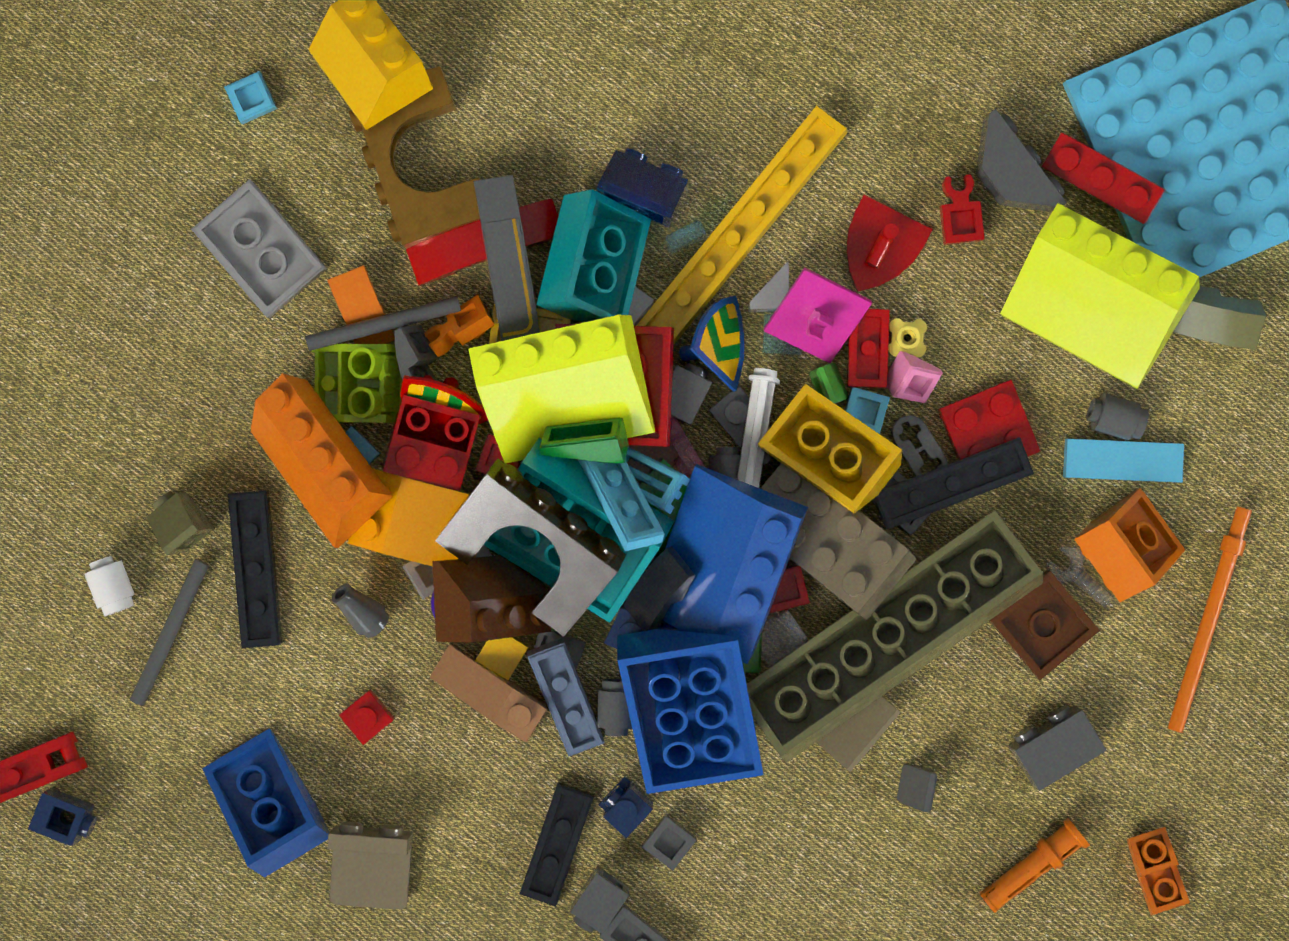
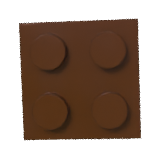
[989,570,1100,680]

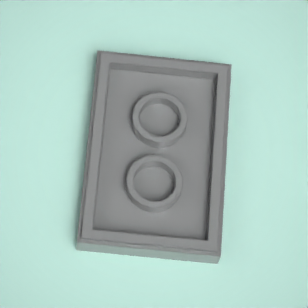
[191,179,328,319]

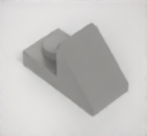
[748,262,789,312]

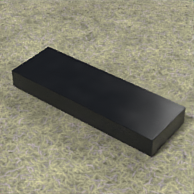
[519,782,594,907]

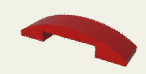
[406,198,558,286]

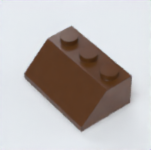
[432,555,551,643]

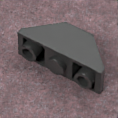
[976,109,1067,212]

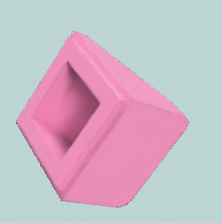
[887,351,943,403]

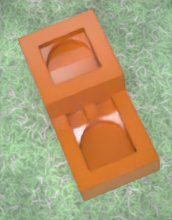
[327,265,395,344]

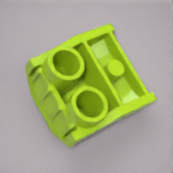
[312,344,403,423]

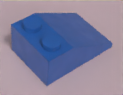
[202,728,330,878]

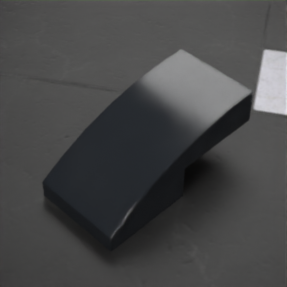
[624,546,695,631]

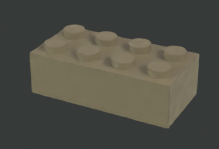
[760,463,917,621]

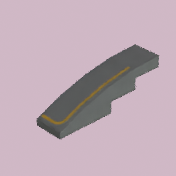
[474,175,540,341]

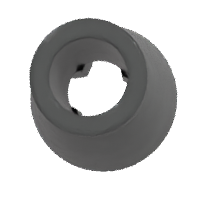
[332,583,389,638]

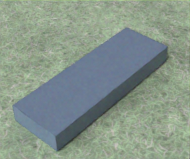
[526,638,605,757]

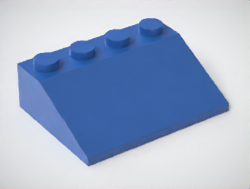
[663,464,808,664]
[617,629,764,794]

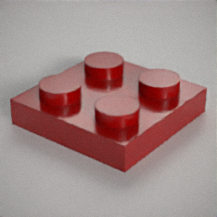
[937,379,1041,460]

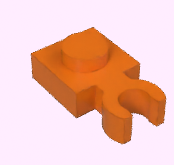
[424,295,495,357]

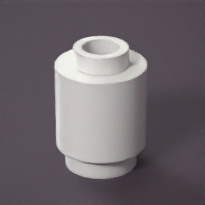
[84,556,135,617]

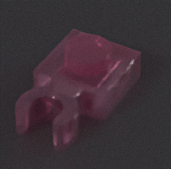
[670,417,706,478]

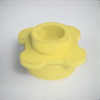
[888,318,927,358]

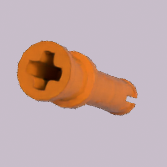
[979,817,1090,913]

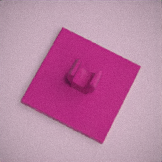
[764,267,872,363]

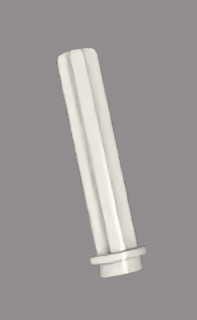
[737,368,780,488]

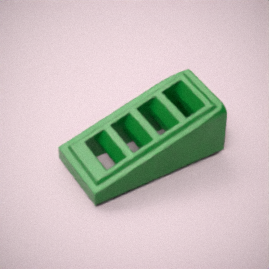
[539,418,629,463]

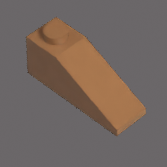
[430,644,548,743]

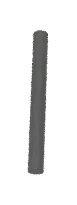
[305,296,461,351]
[130,559,209,706]

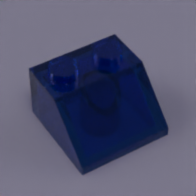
[597,148,688,228]

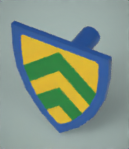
[679,296,744,392]

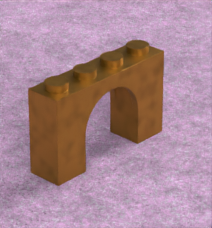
[349,66,480,249]

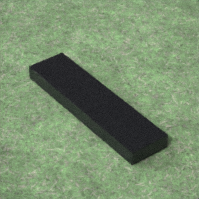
[874,437,1034,530]
[228,490,282,649]

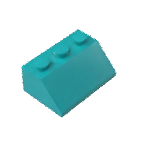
[536,189,651,322]

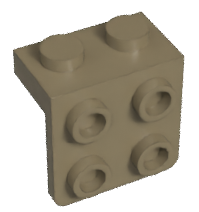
[327,822,413,910]

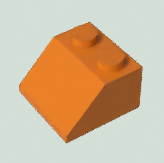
[1074,487,1185,602]

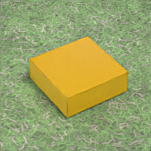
[475,637,529,680]

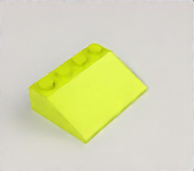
[1000,203,1200,390]
[468,315,655,464]

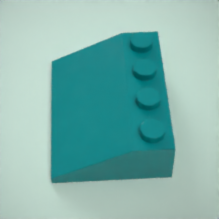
[484,437,674,623]

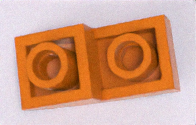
[1127,827,1190,915]

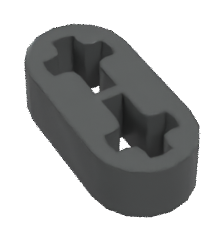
[891,415,948,476]

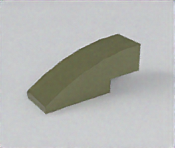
[1173,286,1266,350]

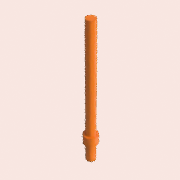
[1167,506,1252,733]

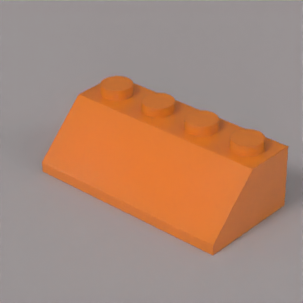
[251,373,393,548]

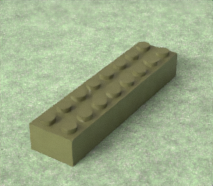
[747,511,1043,763]

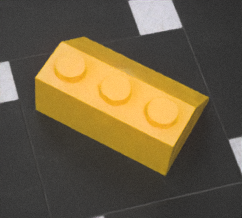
[308,0,433,130]
[758,384,902,514]

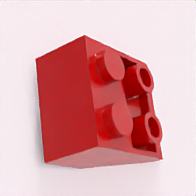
[382,394,481,491]

